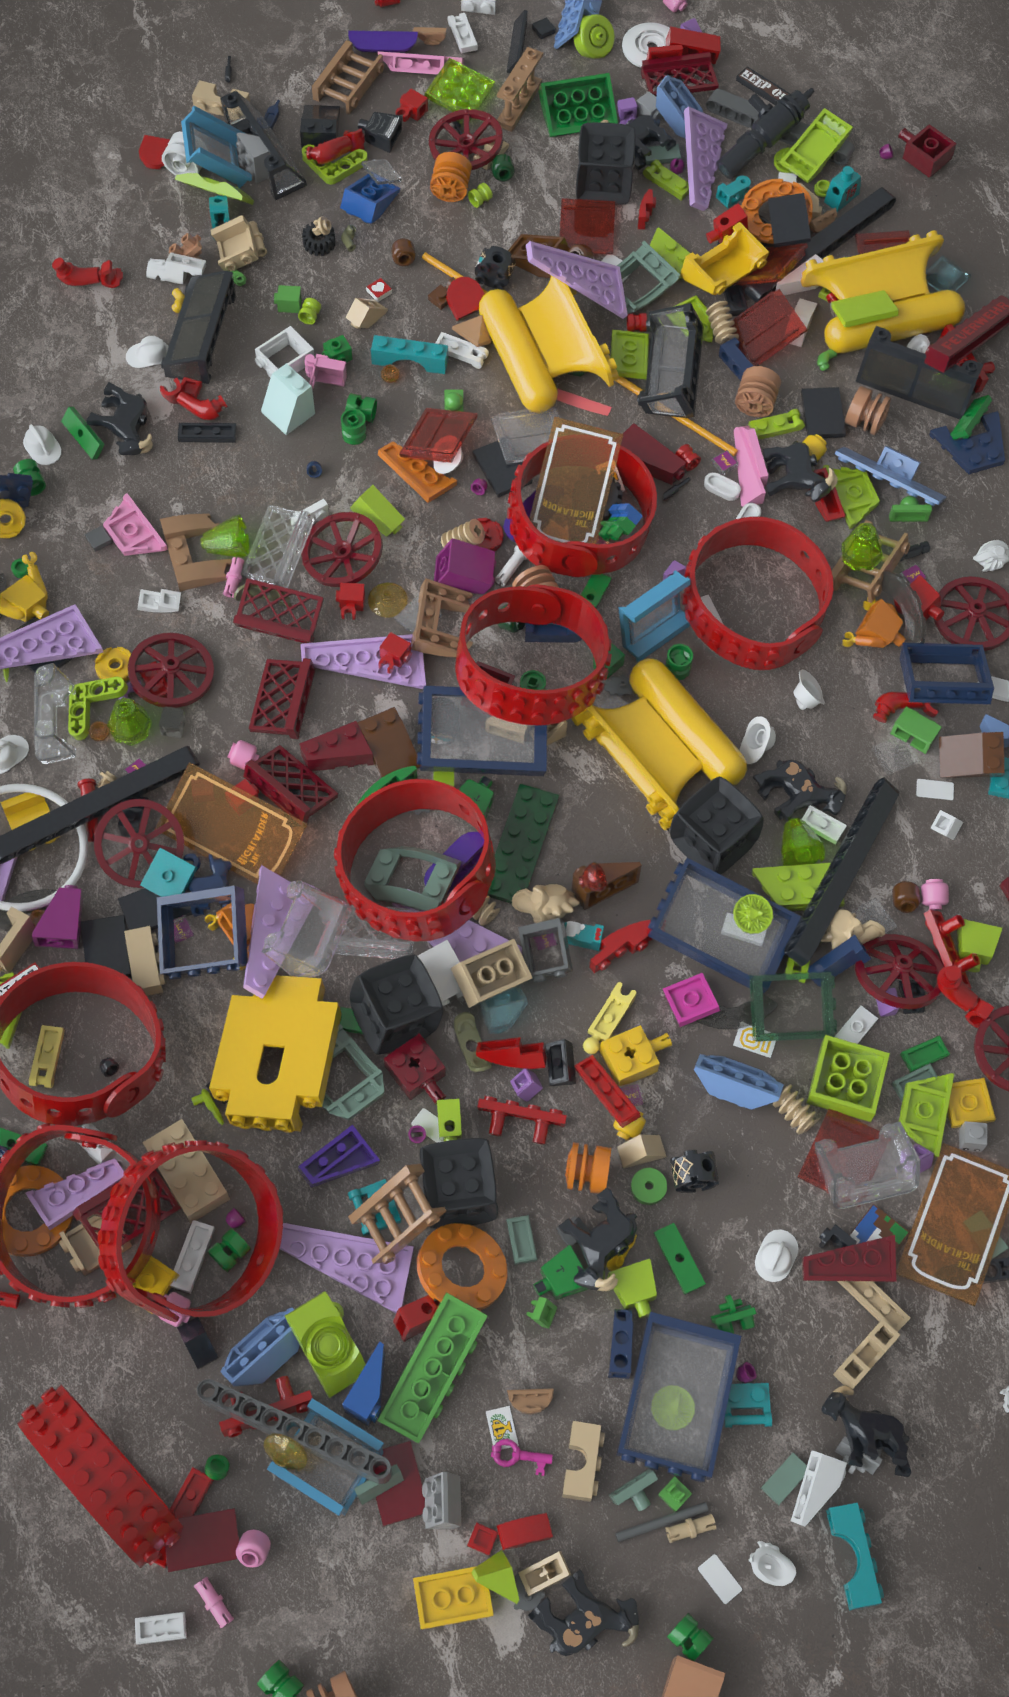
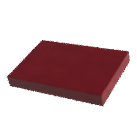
[374,1441,425,1527]
[165,1508,239,1572]

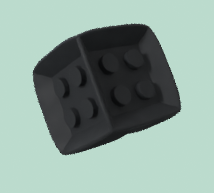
[576,122,636,205]
[670,776,764,875]
[349,954,443,1055]
[420,1138,498,1229]

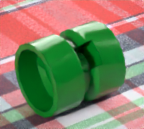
[345,393,378,423]
[341,409,367,445]
[13,459,46,496]
[665,644,693,680]
[520,670,546,690]
[207,1228,251,1272]
[667,1613,714,1661]
[257,1660,304,1697]

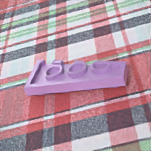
[25,1158,124,1230]

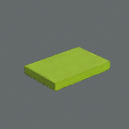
[831,290,899,328]
[610,330,649,380]

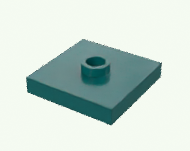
[140,848,198,897]

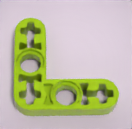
[302,145,368,185]
[68,677,128,740]

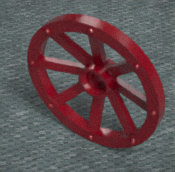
[429,109,503,171]
[301,512,383,587]
[934,576,1009,651]
[128,633,214,708]
[94,799,184,888]
[855,934,944,1009]
[974,1005,1009,1092]

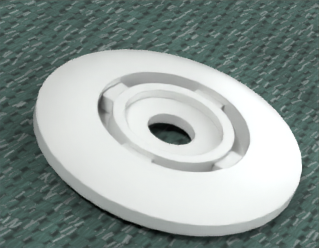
[622,23,670,68]

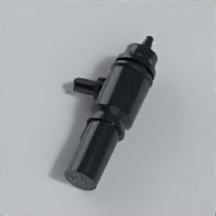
[716,88,815,179]

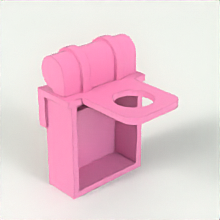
[304,354,347,391]

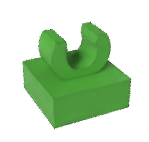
[526,1297,557,1329]
[658,1476,692,1512]

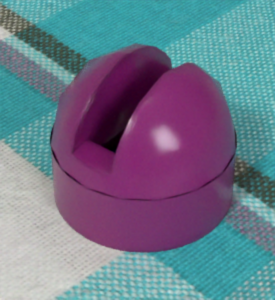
[879,143,893,159]
[670,158,684,174]
[471,478,488,495]
[408,1125,426,1144]
[226,1208,246,1228]
[736,1362,757,1383]

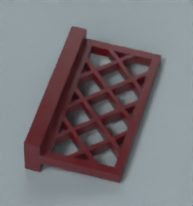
[641,52,719,96]
[233,578,324,644]
[249,658,316,739]
[243,745,339,826]
[73,1168,181,1249]

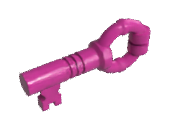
[491,1438,553,1476]

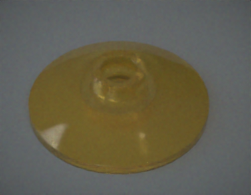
[368,582,407,618]
[263,1434,308,1470]

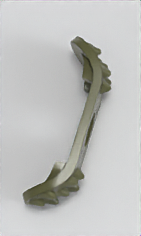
[234,584,292,609]
[454,1012,492,1072]

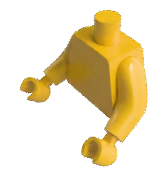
[0,552,49,622]

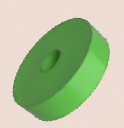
[631,1168,667,1205]

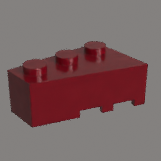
[299,721,374,771]

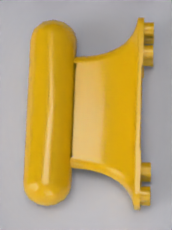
[801,230,965,353]
[479,276,620,413]
[571,658,747,831]

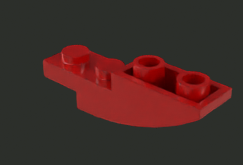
[589,919,666,973]

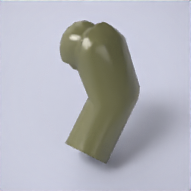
[341,225,357,252]

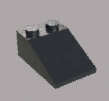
[300,105,340,148]

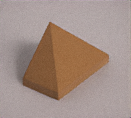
[452,315,491,347]

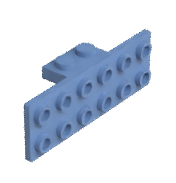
[554,0,602,49]
[835,446,946,506]

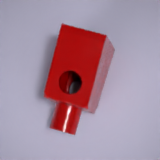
[706,203,748,244]
[894,575,944,623]
[393,1295,440,1342]

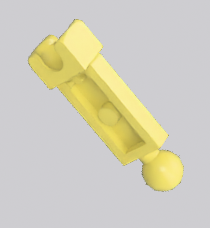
[583,982,637,1054]

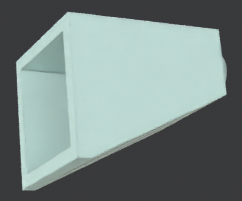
[261,363,315,435]

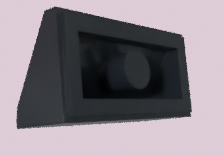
[546,1039,576,1086]

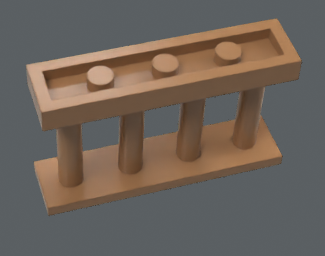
[312,40,384,114]
[497,47,543,132]
[832,520,910,603]
[348,1164,446,1264]

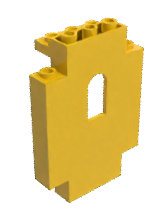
[209,975,342,1133]

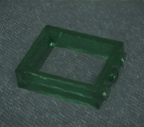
[749,971,837,1042]

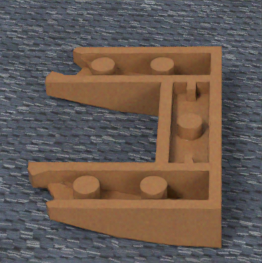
[160,514,232,592]
[411,578,473,657]

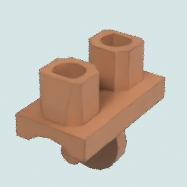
[169,233,202,259]

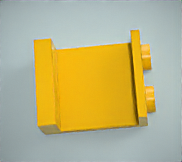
[0,792,60,852]

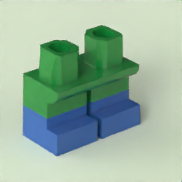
[598,503,643,541]

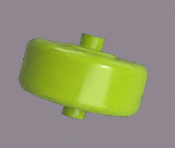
[573,14,615,59]

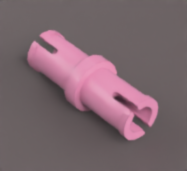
[223,557,245,598]
[194,1577,234,1628]

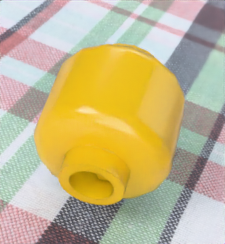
[802,434,827,462]
[613,1111,646,1141]

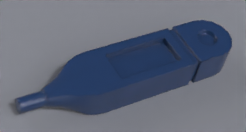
[262,100,280,133]

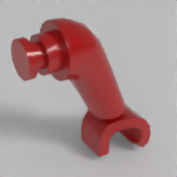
[306,129,365,164]
[52,258,123,288]
[160,378,228,421]
[873,692,938,723]
[937,965,995,1028]

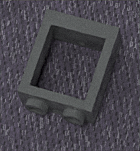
[518,918,573,982]

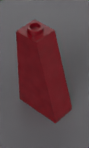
[614,423,686,485]

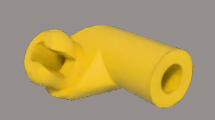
[172,288,185,313]

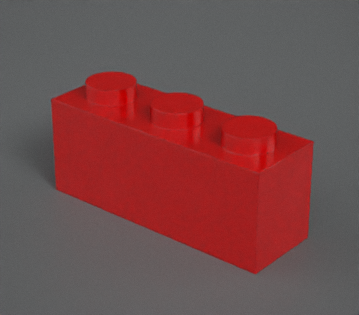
[666,26,721,64]

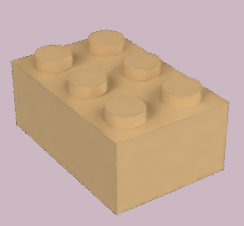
[451,939,532,1008]

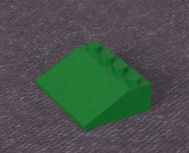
[538,73,618,137]

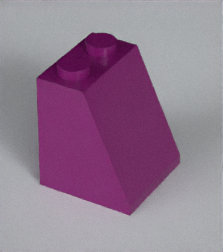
[434,538,496,594]
[32,885,83,949]

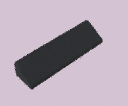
[506,10,528,73]

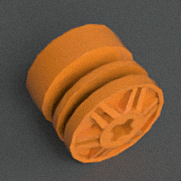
[430,152,472,202]
[565,1142,611,1194]

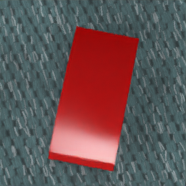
[638,189,656,230]
[497,1513,553,1550]

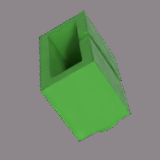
[890,706,942,754]

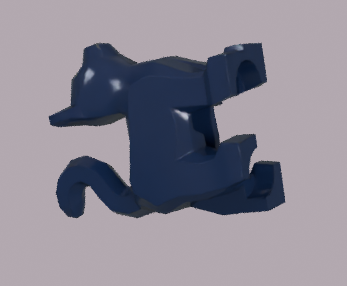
[183,853,232,917]

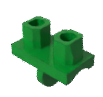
[710,1295,757,1333]

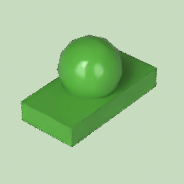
[444,390,464,425]
[889,496,932,522]

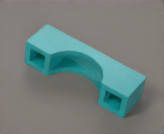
[371,335,448,374]
[826,1503,884,1611]

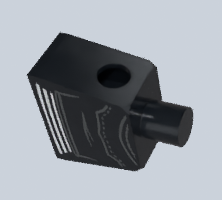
[358,112,402,153]

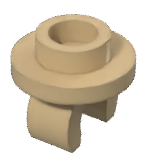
[312,216,331,235]
[96,771,117,788]

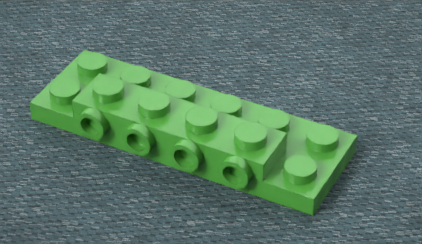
[377,1292,488,1443]

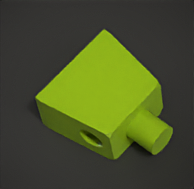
[957,919,1002,973]
[437,1099,462,1141]
[607,1259,657,1319]

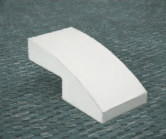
[137,589,181,613]

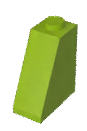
[350,485,405,537]

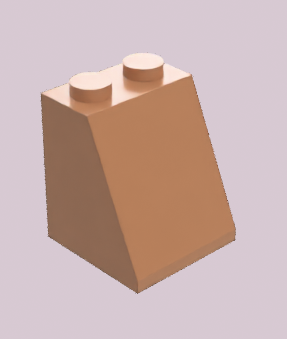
[662,1655,726,1697]

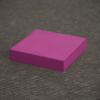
[663,973,720,1027]

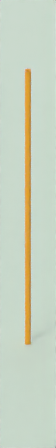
[422,252,738,456]

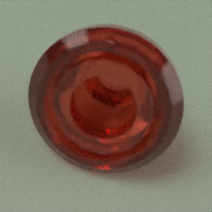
[579,862,607,891]

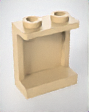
[211,215,258,271]
[0,906,35,974]
[59,1210,133,1276]

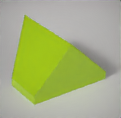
[471,1550,519,1604]

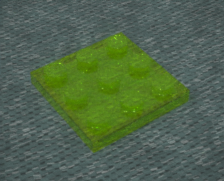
[424,58,495,121]

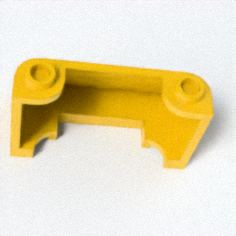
[680,222,769,295]

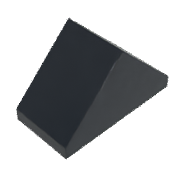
[177,1317,219,1369]

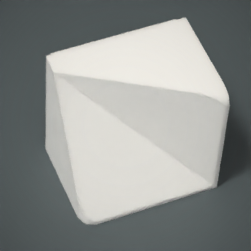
[931,810,963,840]

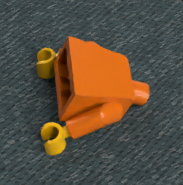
[842,597,906,648]
[205,903,254,970]

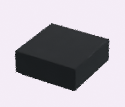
[532,17,556,39]

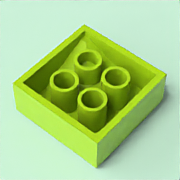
[806,1035,890,1122]

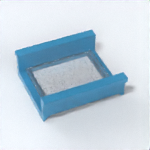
[181,106,252,188]
[618,570,691,662]
[267,1398,384,1516]

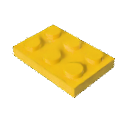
[413,1566,494,1630]

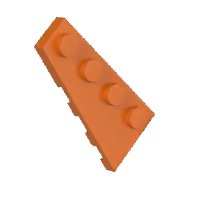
[378,441,458,503]

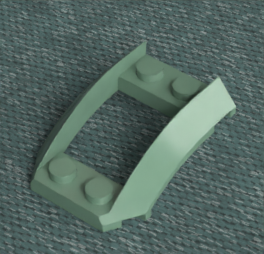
[617,241,681,313]
[364,846,462,911]
[322,1024,384,1120]

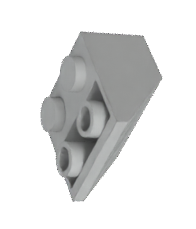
[236,133,275,184]
[422,1472,462,1529]

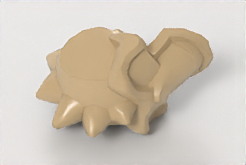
[512,884,579,923]
[821,909,885,950]

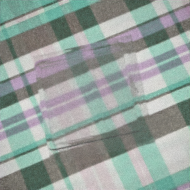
[491,408,566,464]

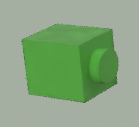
[274,285,302,313]

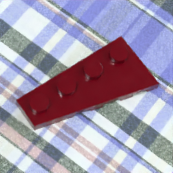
[802,1235,897,1282]

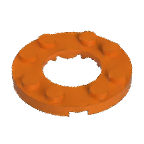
[740,179,813,244]
[2,1165,74,1257]
[417,1223,508,1310]

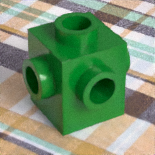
[322,335,353,362]

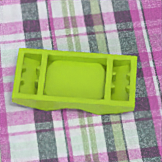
[780,108,853,183]
[175,173,254,205]
[284,1291,366,1398]

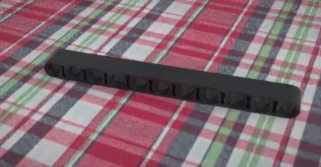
[745,187,896,305]
[0,746,200,864]
[784,777,900,966]

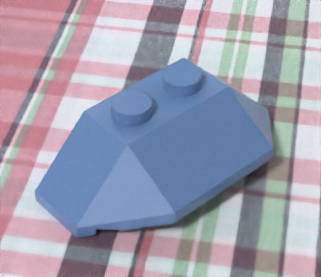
[656,75,703,139]
[694,1054,784,1110]
[220,1308,300,1387]

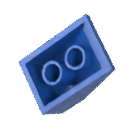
[340,173,401,223]
[342,1342,385,1427]

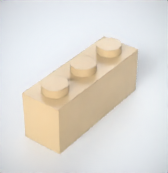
[124,926,166,996]

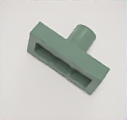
[608,1469,658,1511]

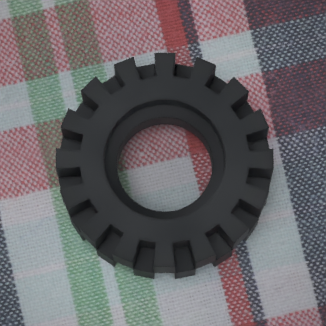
[302,221,336,256]

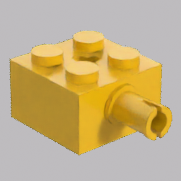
[599,1025,672,1088]

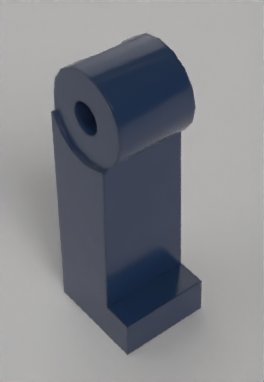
[719,337,753,381]
[525,623,582,643]
[808,935,871,987]
[608,1309,633,1379]

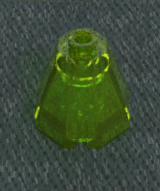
[200,515,250,558]
[841,523,883,571]
[107,697,152,746]
[781,818,825,866]

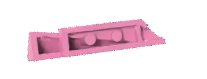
[378,52,464,76]
[734,425,768,507]

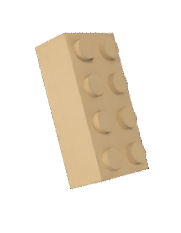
[143,1119,230,1224]

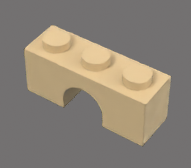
[192,80,250,119]
[833,1319,900,1389]
[562,1421,605,1502]

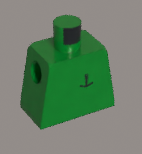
[458,776,494,820]
[533,1245,588,1300]

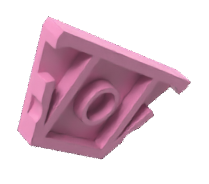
[103,493,168,556]

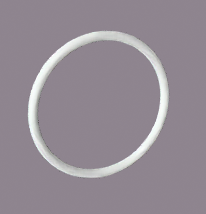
[0,784,88,912]

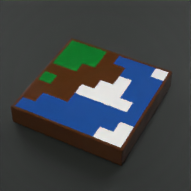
[849,1204,910,1250]

